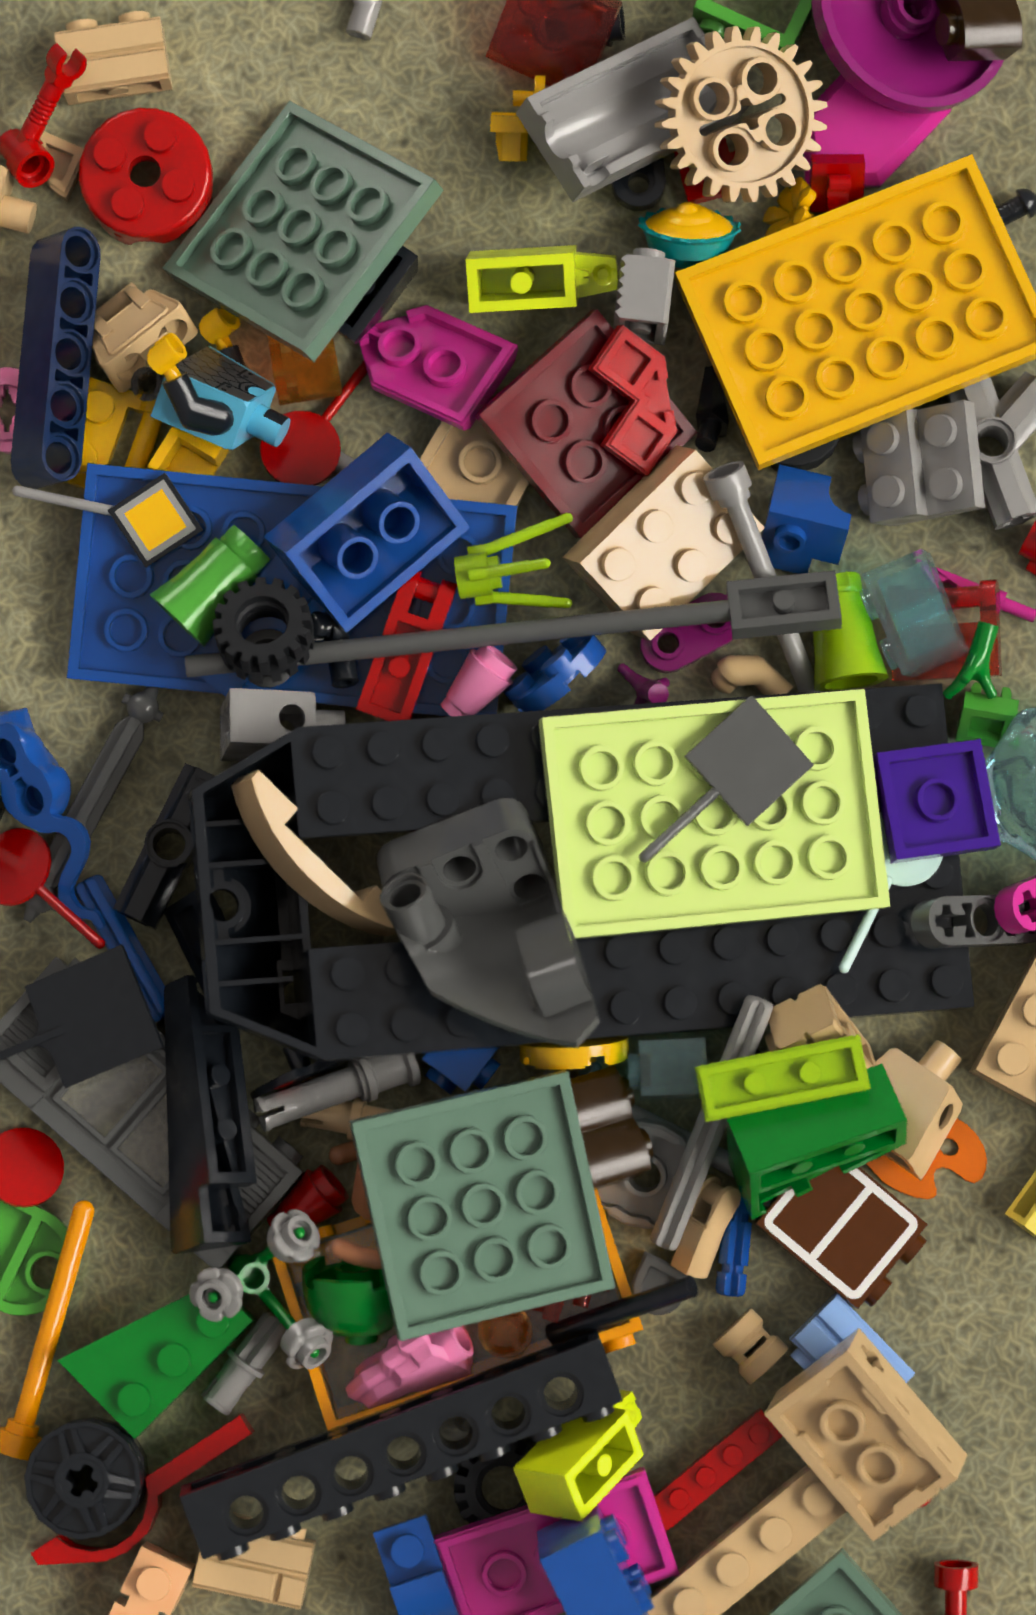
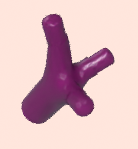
[617,663,670,704]

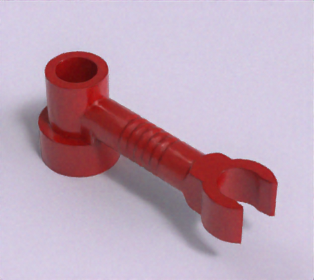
[0,43,87,188]

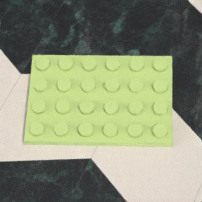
[538,689,890,939]

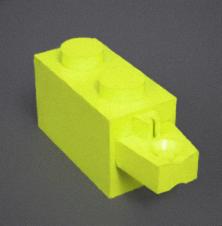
[465,245,618,313]
[513,1390,644,1522]

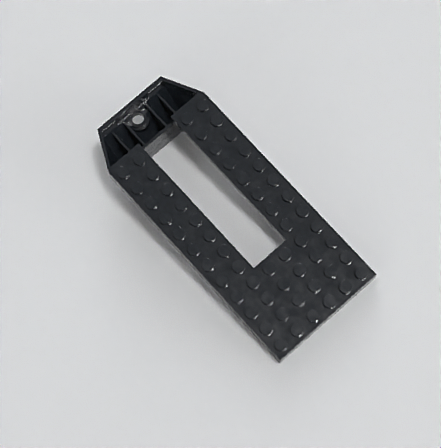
[188,683,974,1062]

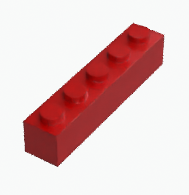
[654,1408,783,1532]

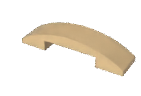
[231,770,397,937]

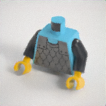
[147,308,291,450]

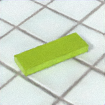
[694,1034,871,1122]

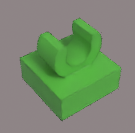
[955,682,1019,750]

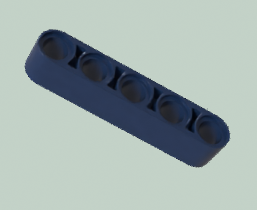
[11,227,101,489]

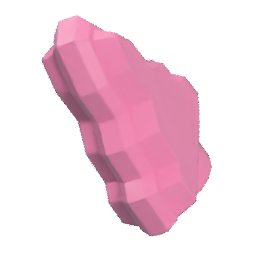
[345,1326,474,1409]

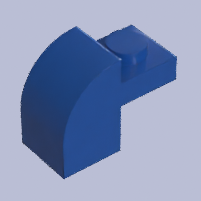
[373,1514,459,1615]

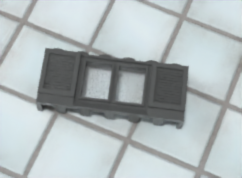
[0,957,305,1268]

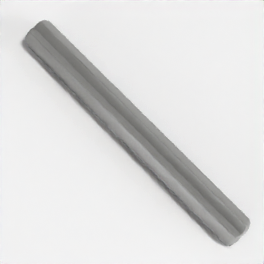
[650,995,773,1250]

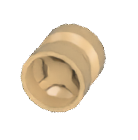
[712,1308,789,1385]

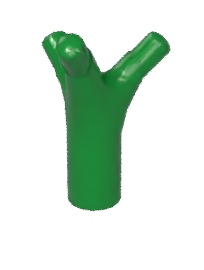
[943,621,999,699]

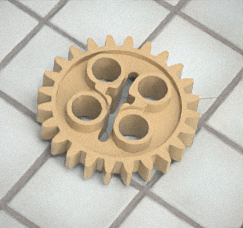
[654,26,827,203]

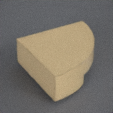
[40,131,84,202]

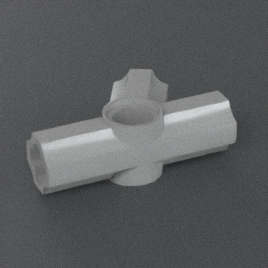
[945,371,1036,530]

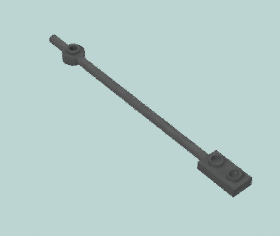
[185,570,842,687]

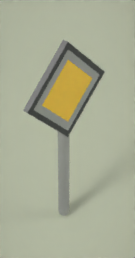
[12,472,203,568]

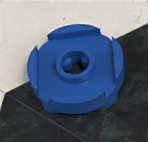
[503,635,606,712]

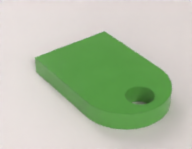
[0,1201,68,1316]

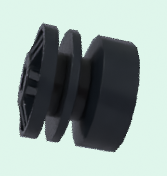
[24,1417,149,1540]

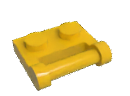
[64,377,162,489]

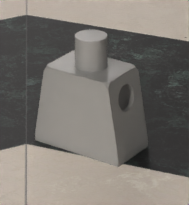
[220,688,346,761]

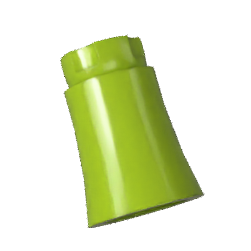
[812,571,889,691]

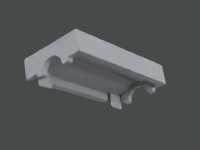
[516,17,749,202]

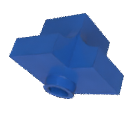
[761,464,852,574]

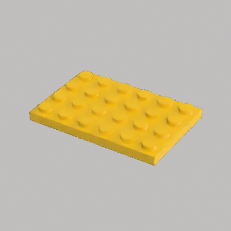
[675,154,1036,470]

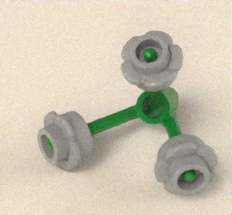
[189,1209,333,1369]

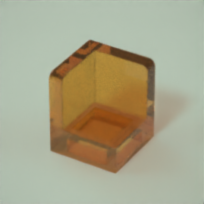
[267,335,342,406]

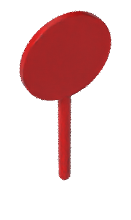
[260,360,368,486]
[0,828,106,949]
[0,1128,64,1208]

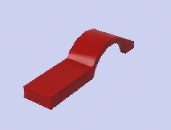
[30,1413,255,1565]

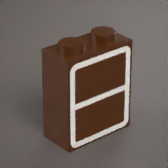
[753,1166,928,1309]

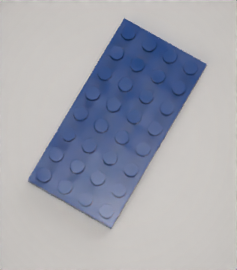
[67,463,518,717]

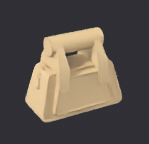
[92,282,198,393]

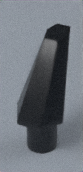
[695,366,729,452]

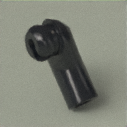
[311,611,359,689]

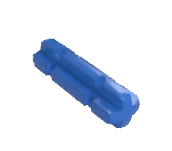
[715,1191,752,1297]

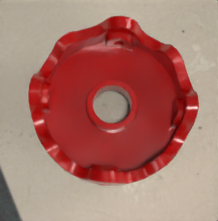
[79,108,213,245]

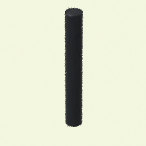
[545,1275,698,1345]

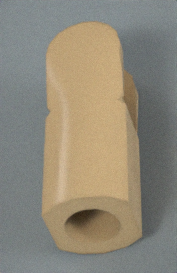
[670,1174,741,1279]

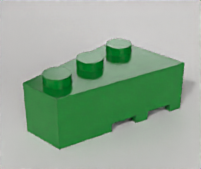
[726,1064,907,1220]
[57,1294,256,1439]

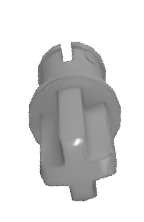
[200,1312,287,1415]

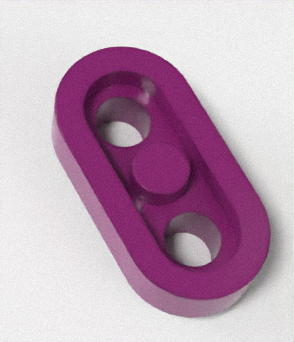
[640,592,733,673]

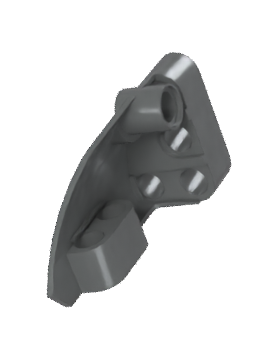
[376,798,600,1048]

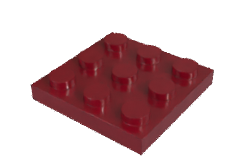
[474,309,698,538]

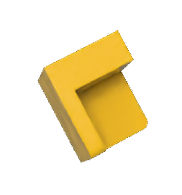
[147,426,230,476]

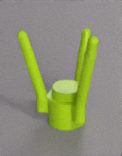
[454,513,573,609]

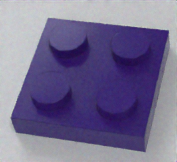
[873,739,1001,864]

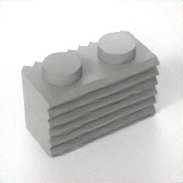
[613,248,675,345]

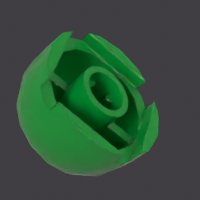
[302,1255,395,1345]

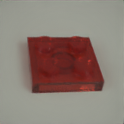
[485,0,623,86]

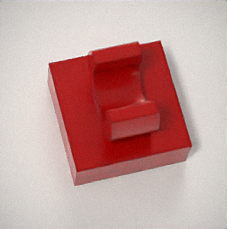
[809,154,866,212]

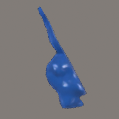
[0,708,106,930]

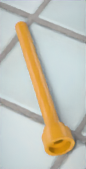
[0,1200,95,1461]

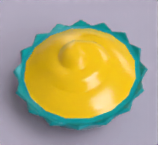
[638,202,741,269]

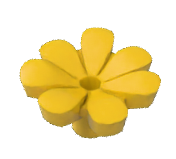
[762,177,816,236]

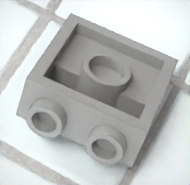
[853,400,985,526]

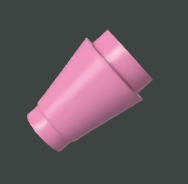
[440,646,517,717]

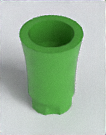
[149,525,270,647]

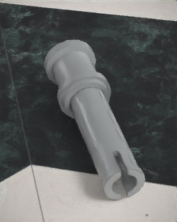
[253,1054,421,1132]

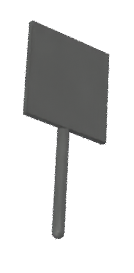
[639,695,814,863]

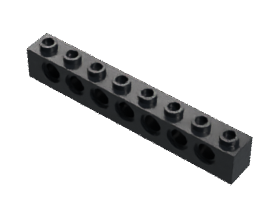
[180,1329,623,1561]

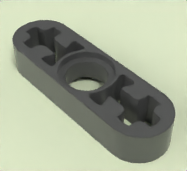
[911,895,1036,949]

